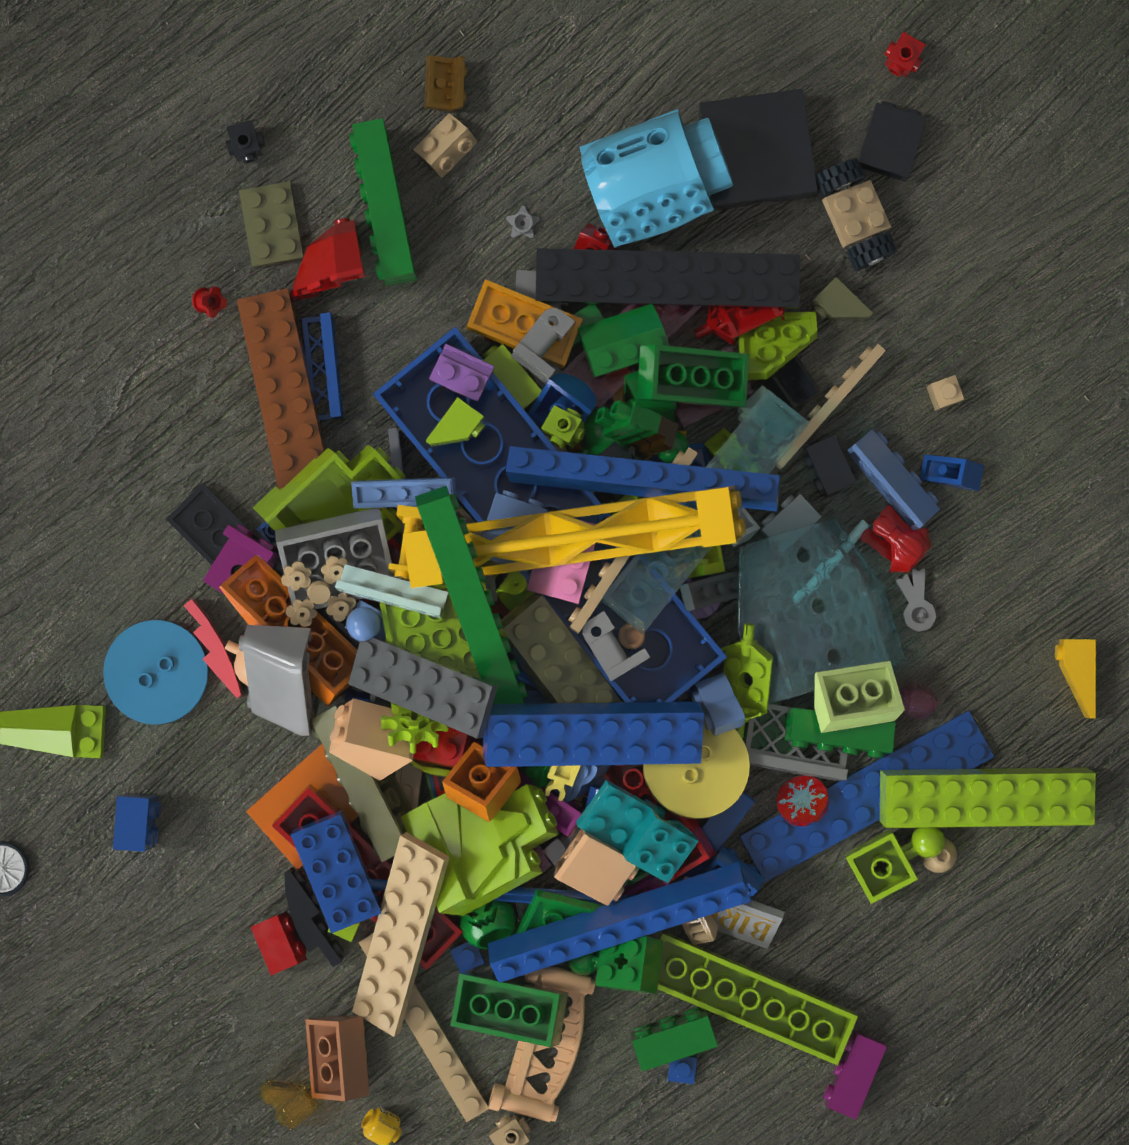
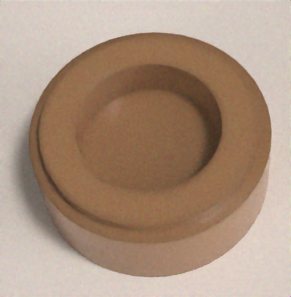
[618,622,645,649]

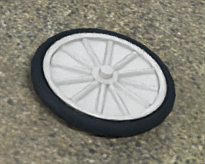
[0,841,29,896]

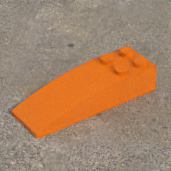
[219,555,357,707]

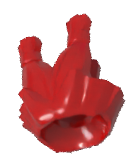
[860,505,931,573]

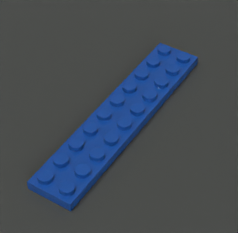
[739,711,994,882]

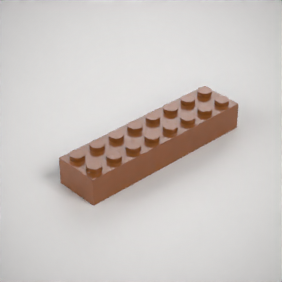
[237,288,327,489]

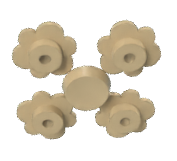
[281,556,356,627]

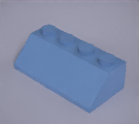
[845,429,940,530]

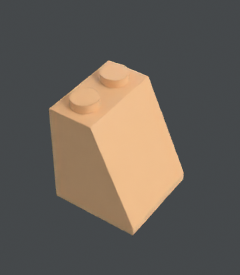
[329,699,414,781]
[554,829,639,906]

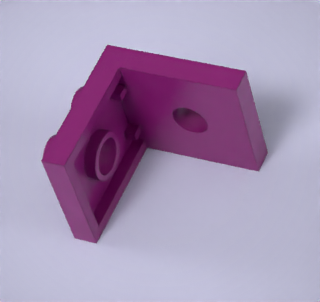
[202,524,280,595]

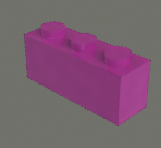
[823,1030,887,1120]

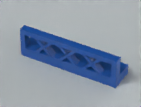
[302,313,344,421]

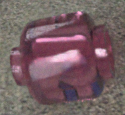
[899,684,938,720]

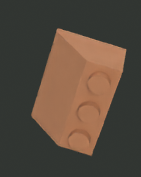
[305,1015,369,1101]

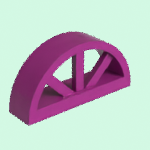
[515,769,584,837]

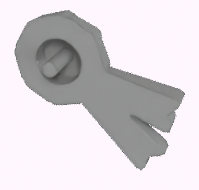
[896,569,936,632]

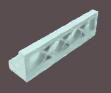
[335,564,449,619]

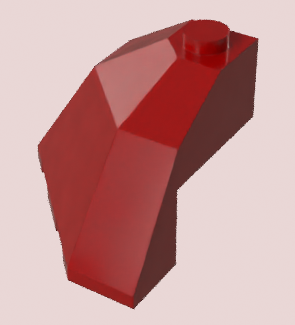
[290,218,366,302]

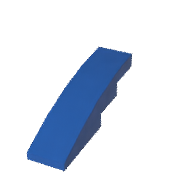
[677,791,755,880]

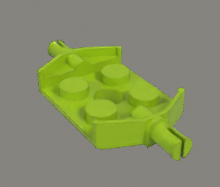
[720,623,773,738]

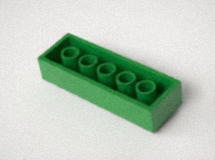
[349,118,417,286]

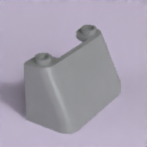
[239,625,319,736]

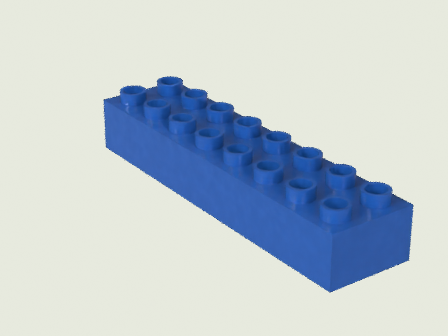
[373,327,727,703]

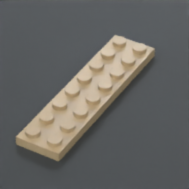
[352,832,450,1037]

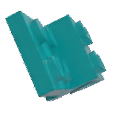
[576,780,699,883]

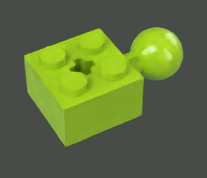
[845,827,945,904]

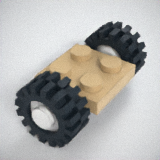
[815,158,898,271]

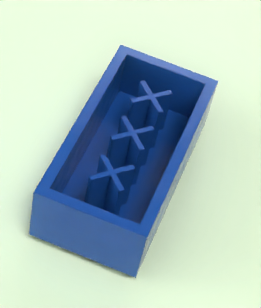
[291,810,382,934]

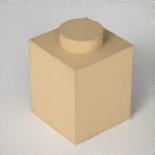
[926,375,964,411]

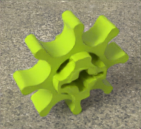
[381,702,449,754]

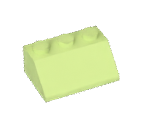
[814,661,905,733]

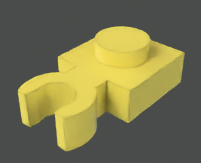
[545,765,581,801]

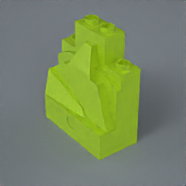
[253,445,406,542]
[401,784,558,916]

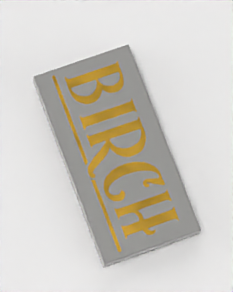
[683,876,784,949]

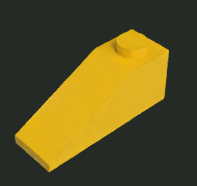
[1055,639,1096,719]

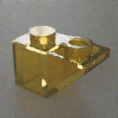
[259,1080,319,1131]

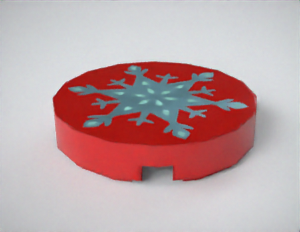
[776,775,830,827]

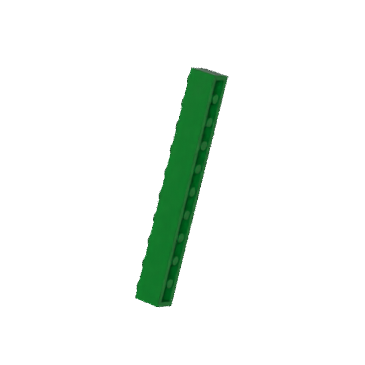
[415,486,528,704]

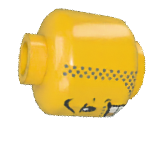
[361,1107,402,1145]

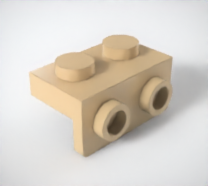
[413,113,477,178]

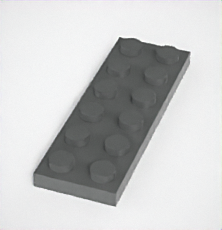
[348,636,498,739]

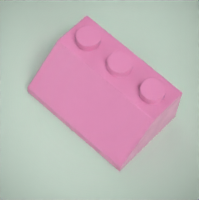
[527,519,596,604]

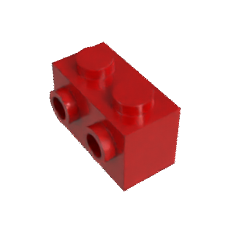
[250,911,307,976]

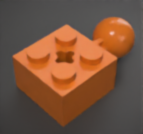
[442,742,521,823]

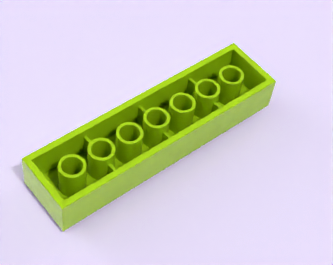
[880,767,1096,828]
[657,930,858,1066]

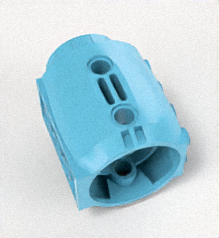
[579,109,733,247]

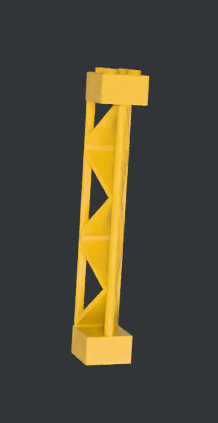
[403,485,746,588]

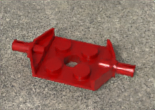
[693,285,801,345]

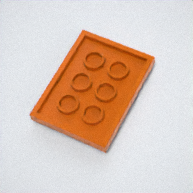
[246,744,358,870]

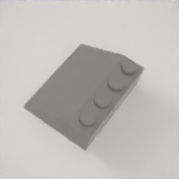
[275,508,395,609]

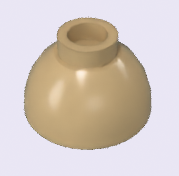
[921,838,957,873]

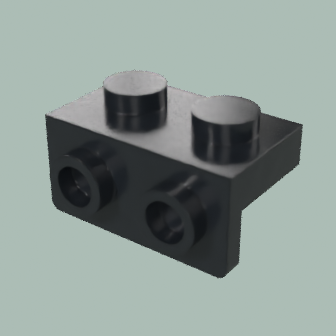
[764,355,820,412]

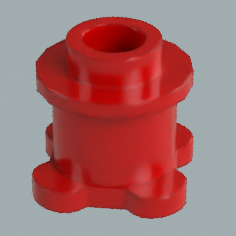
[192,286,227,318]

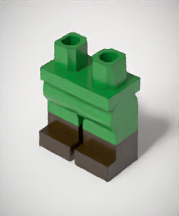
[595,400,678,459]

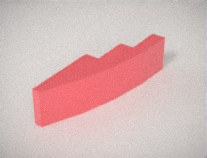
[184,599,244,698]

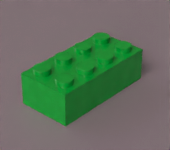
[637,345,749,408]
[450,972,568,1048]

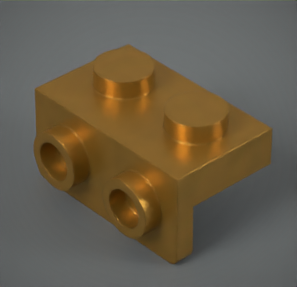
[424,55,467,112]

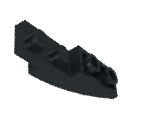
[285,868,344,967]

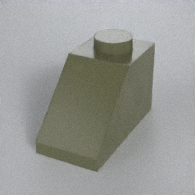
[812,277,873,321]

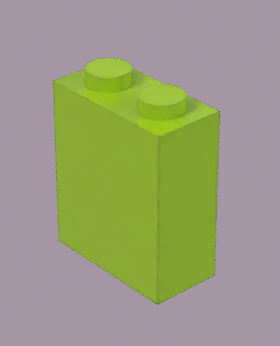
[483,344,542,413]

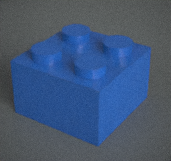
[113,793,161,852]

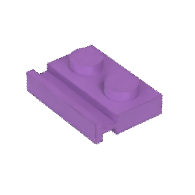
[429,344,494,402]

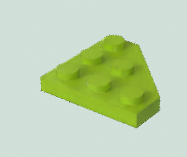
[739,312,817,380]

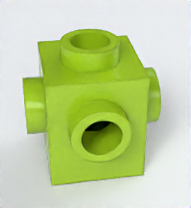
[541,405,586,449]

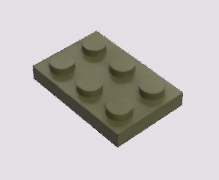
[239,181,304,268]

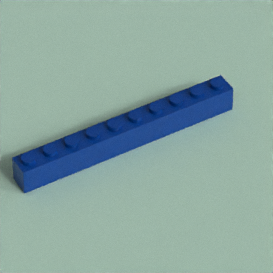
[506,446,780,511]
[488,862,751,983]

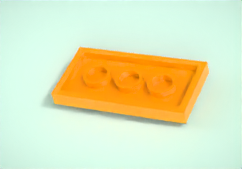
[465,279,583,368]

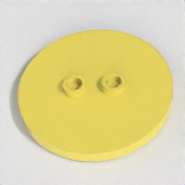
[643,725,750,819]

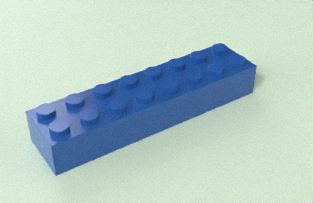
[483,702,704,767]

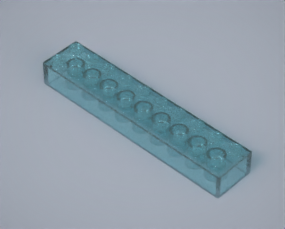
[600,389,810,635]

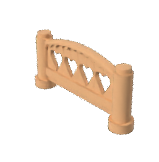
[488,966,596,1122]

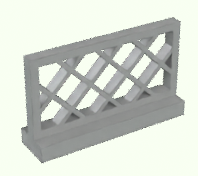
[744,704,848,781]

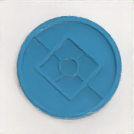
[103,620,209,725]

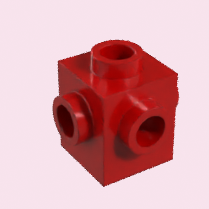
[884,32,926,78]
[574,223,616,250]

